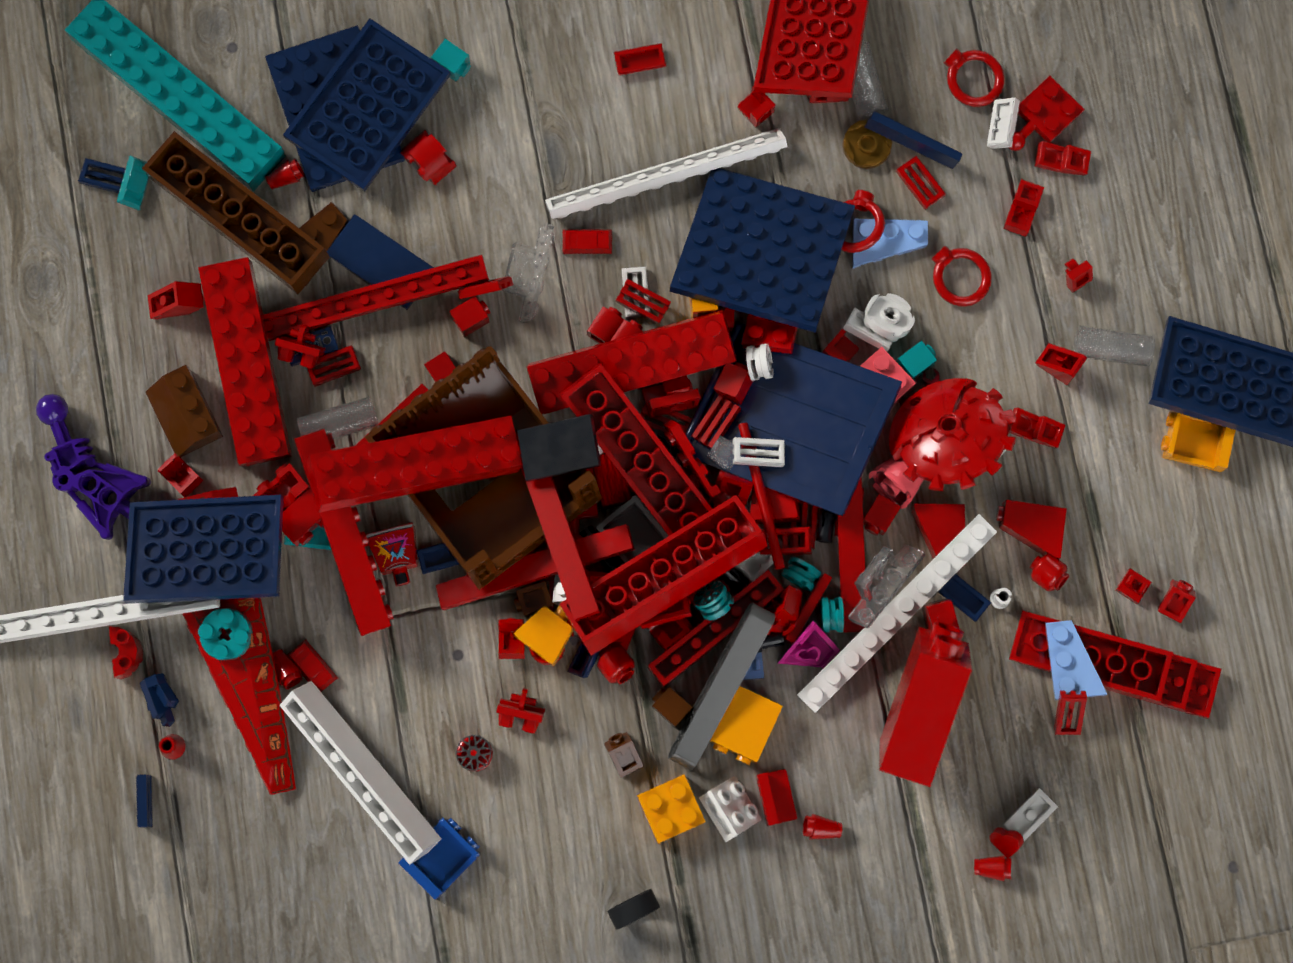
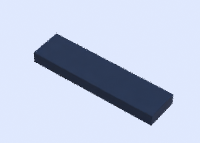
[864,111,963,169]

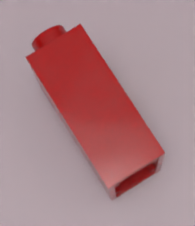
[879,622,972,787]

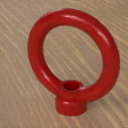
[944,49,1005,107]
[841,190,885,253]
[932,245,992,306]

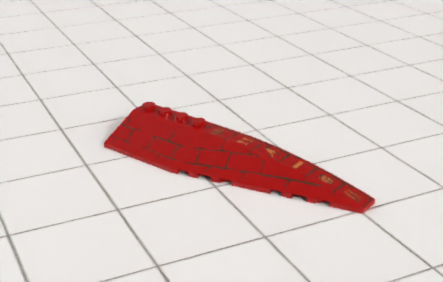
[177,487,296,795]

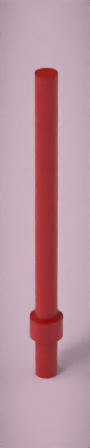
[738,423,785,570]

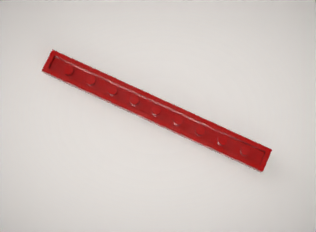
[263,255,489,341]

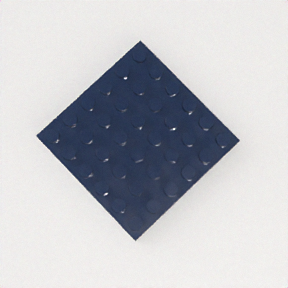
[669,168,855,333]

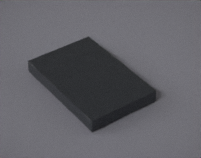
[517,414,601,482]

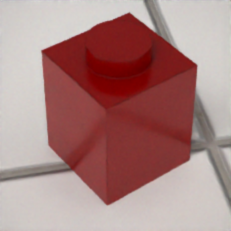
[450,296,491,337]
[713,362,753,405]
[863,493,901,536]

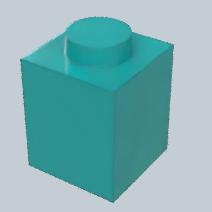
[431,39,471,82]
[896,340,937,380]

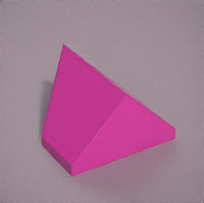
[777,621,840,668]

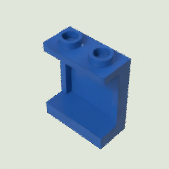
[398,817,481,900]

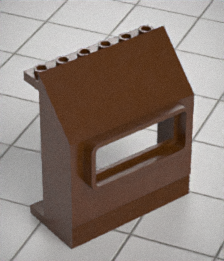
[365,346,602,590]

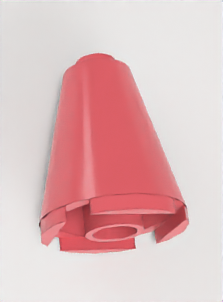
[869,457,924,509]

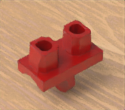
[275,324,325,369]
[496,688,546,734]

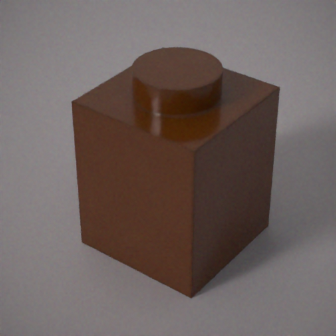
[652,687,692,728]

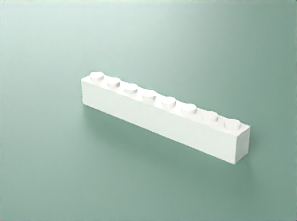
[279,681,441,865]

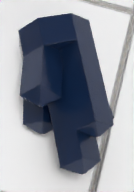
[140,673,179,727]

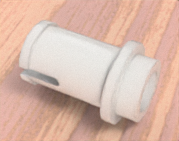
[990,588,1012,609]

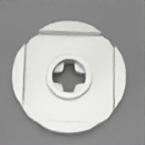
[863,293,915,342]

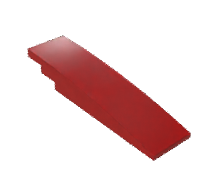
[1009,610,1222,719]

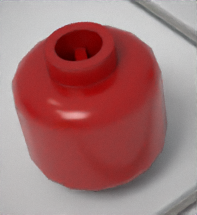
[1030,554,1069,592]
[597,646,635,684]

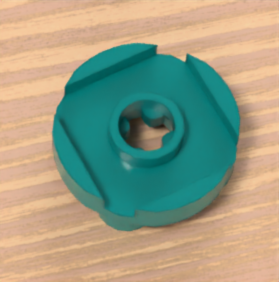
[198,608,252,660]

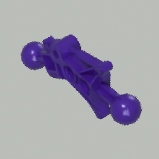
[36,394,151,540]

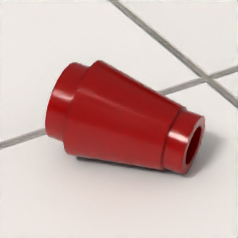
[265,159,304,190]
[272,650,303,689]
[159,734,186,760]
[803,814,842,840]
[974,855,1011,881]

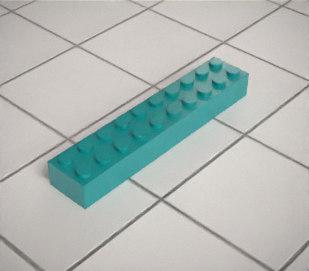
[65,0,286,192]

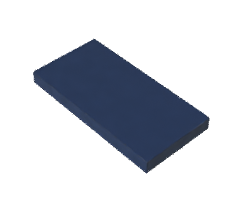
[327,214,434,310]

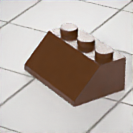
[145,365,223,458]

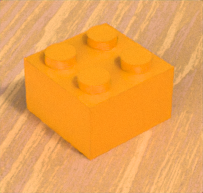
[637,774,706,844]

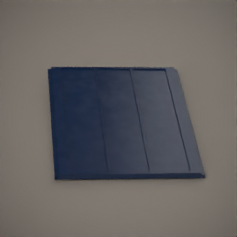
[677,322,902,516]

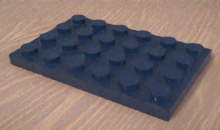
[283,18,451,192]
[265,25,405,192]
[1148,316,1293,447]
[123,495,284,604]

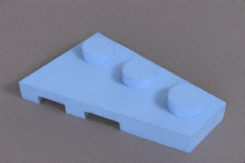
[852,218,928,269]
[1045,620,1107,700]

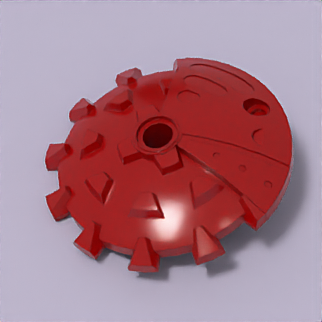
[889,378,1016,491]

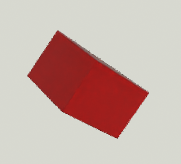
[1035,343,1087,385]

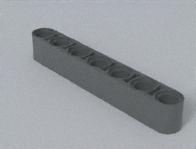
[668,603,775,770]

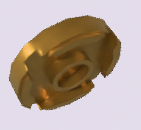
[842,119,892,169]

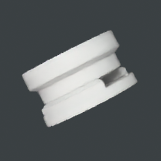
[746,343,774,381]

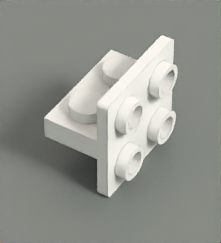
[699,776,762,842]

